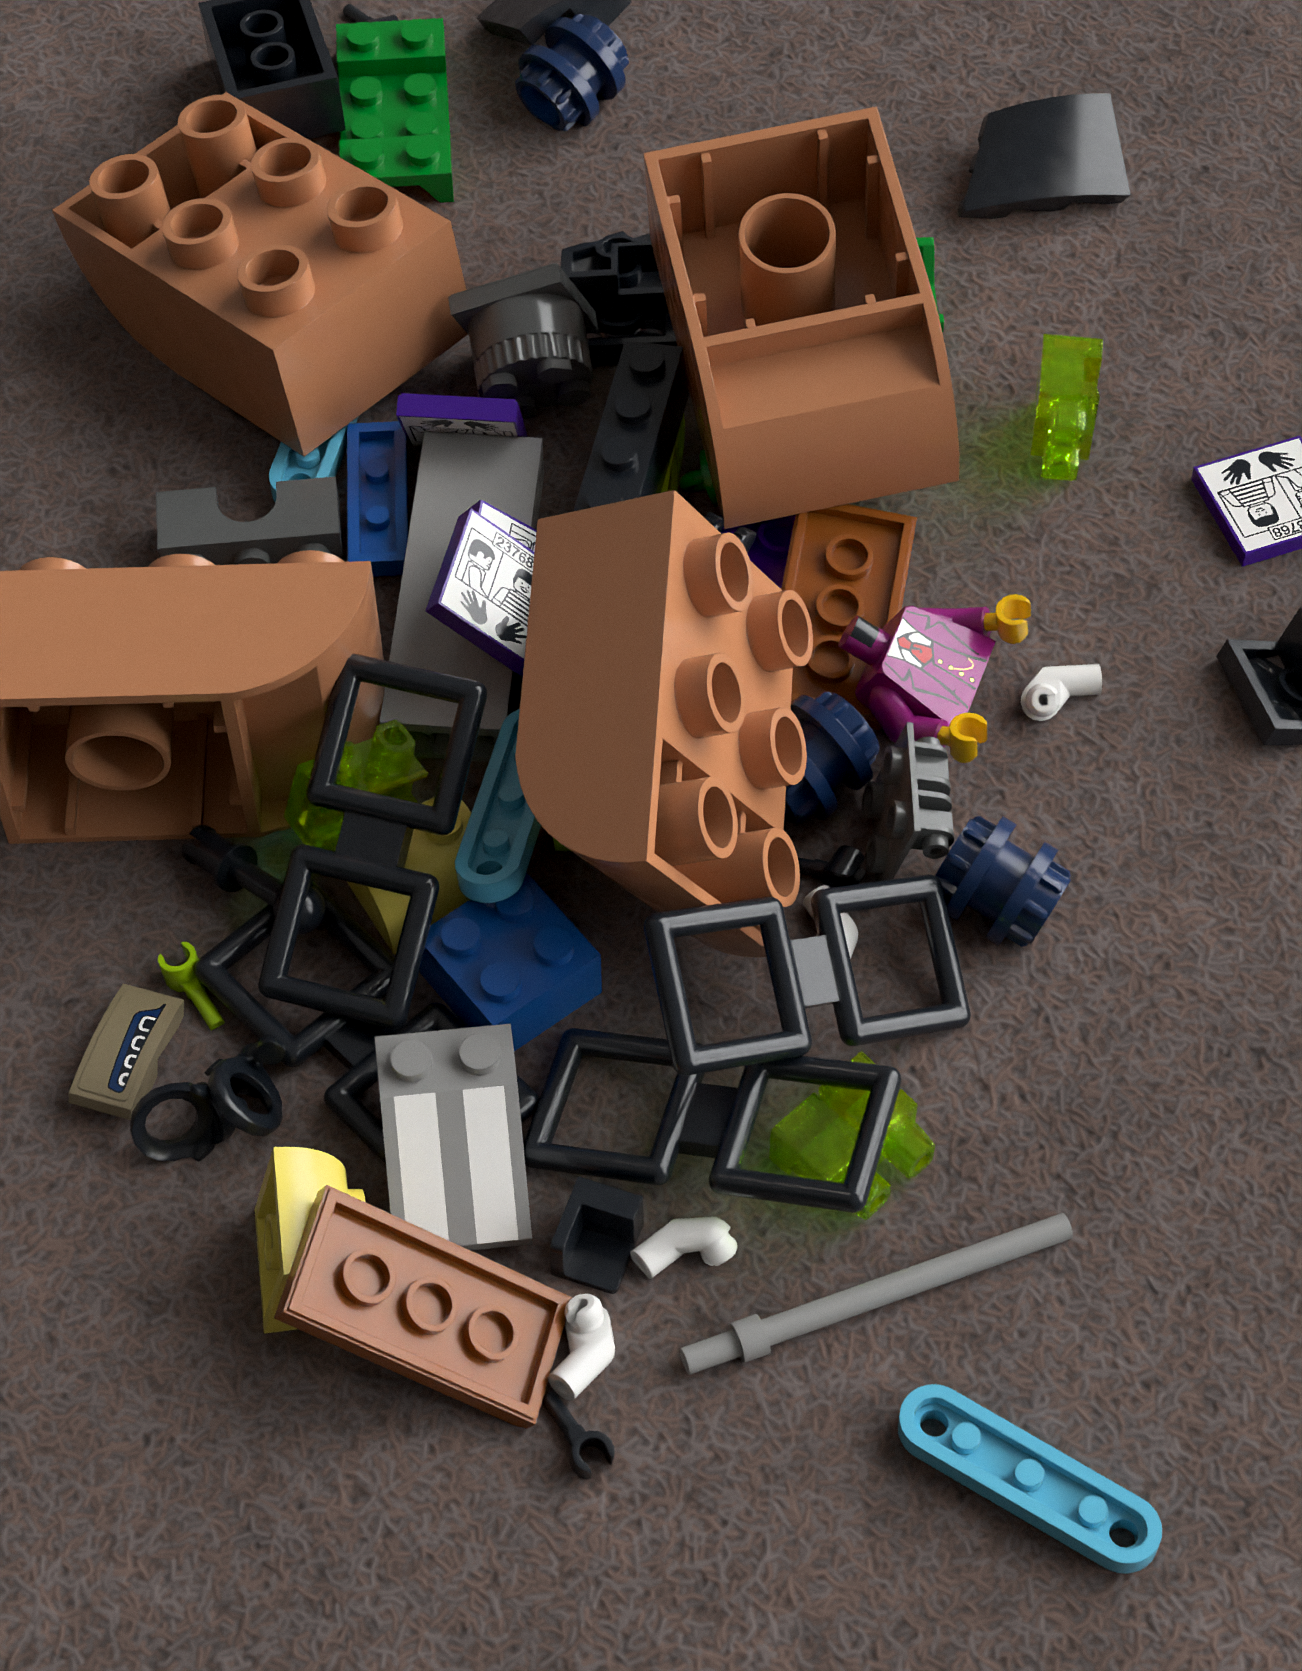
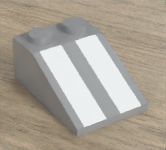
[375,1024,532,1250]

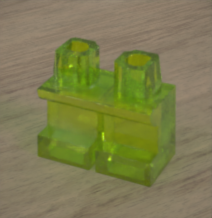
[1030,334,1103,481]
[284,719,428,851]
[769,1051,935,1220]

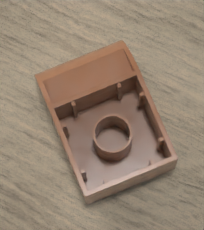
[52,92,468,457]
[644,106,959,529]
[515,490,813,958]
[0,550,385,844]

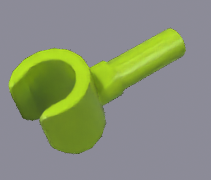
[158,942,225,1031]

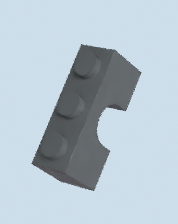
[156,476,344,565]

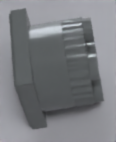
[448,263,598,419]

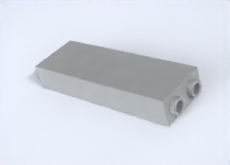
[380,431,544,762]

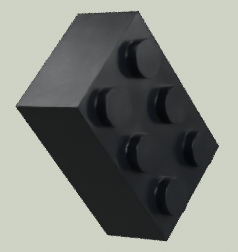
[198,0,346,138]

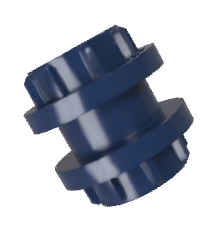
[515,14,629,131]
[784,691,880,824]
[935,816,1071,947]

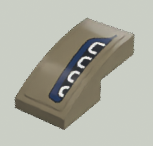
[69,983,184,1120]

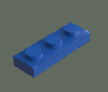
[347,421,409,576]

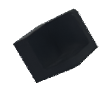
[550,1176,644,1294]

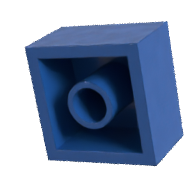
[420,872,602,1051]

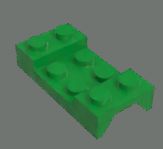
[336,18,454,203]

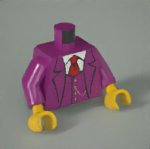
[838,594,1031,763]

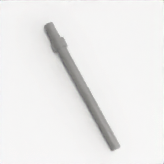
[680,1213,1073,1375]

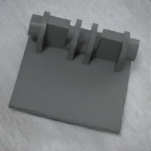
[862,722,954,882]

